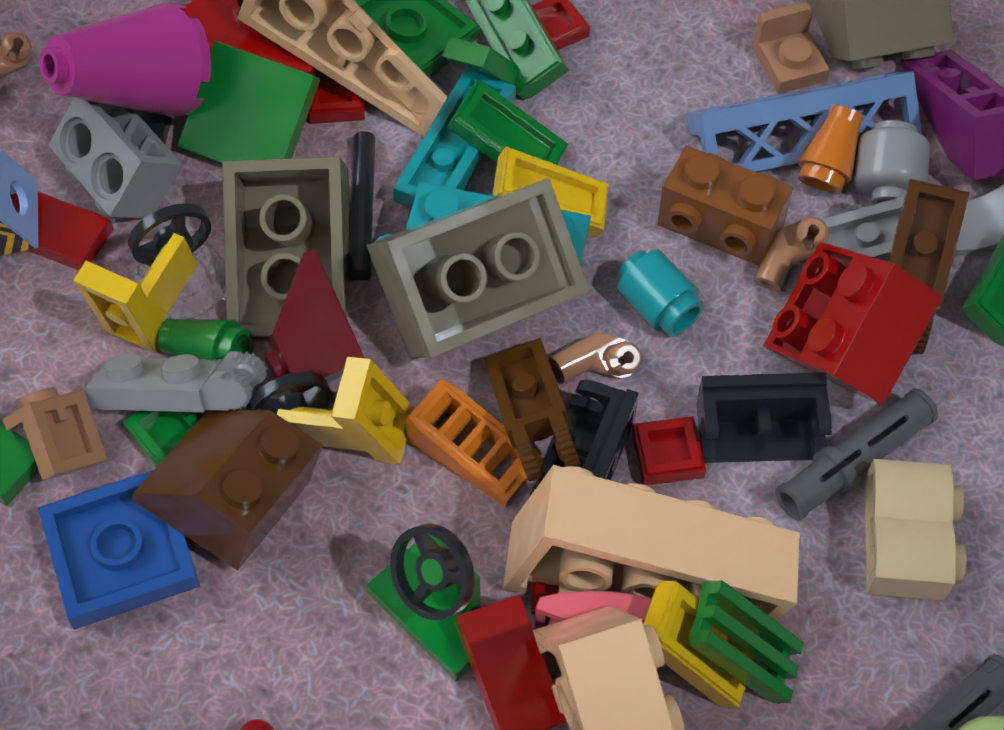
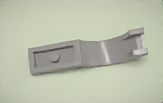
[821,184,1004,261]

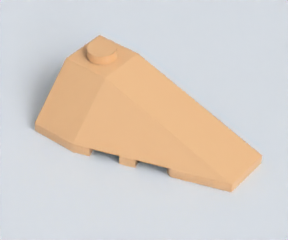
[237,0,448,136]

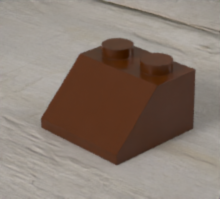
[132,410,323,571]

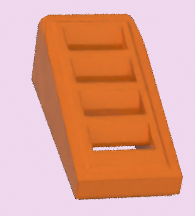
[406,379,543,507]

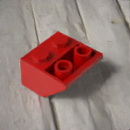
[763,242,943,405]

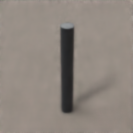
[348,131,375,280]

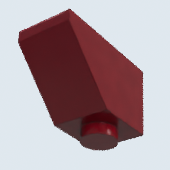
[264,248,365,393]

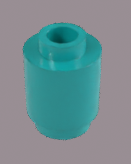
[617,250,704,337]

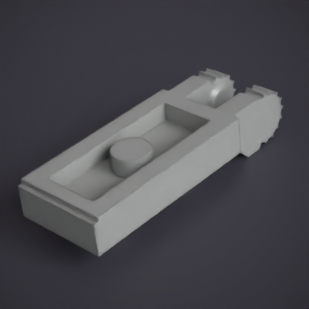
[85,351,267,412]

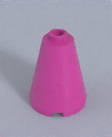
[39,3,211,117]

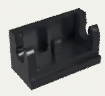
[696,372,832,463]
[529,380,639,497]

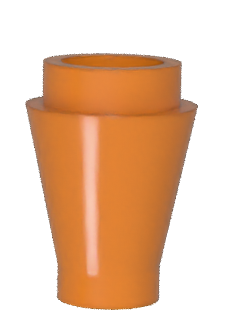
[797,105,864,194]

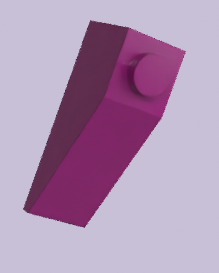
[901,49,1004,181]

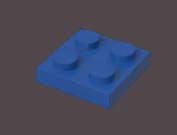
[38,470,201,630]

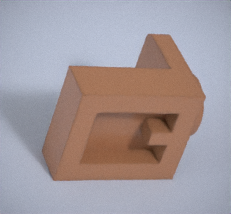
[753,2,830,94]
[3,387,108,481]

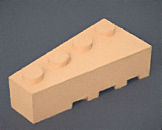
[503,465,800,621]
[533,606,685,730]

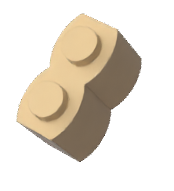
[864,459,967,601]

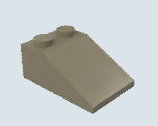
[222,156,350,338]
[366,178,590,358]

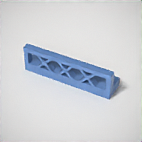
[686,72,922,172]

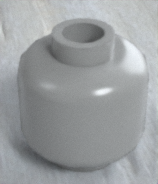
[853,120,930,205]

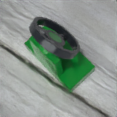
[366,523,481,682]

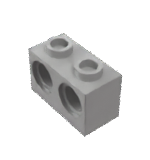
[48,98,183,219]

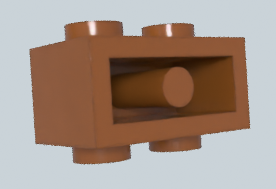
[657,145,794,266]

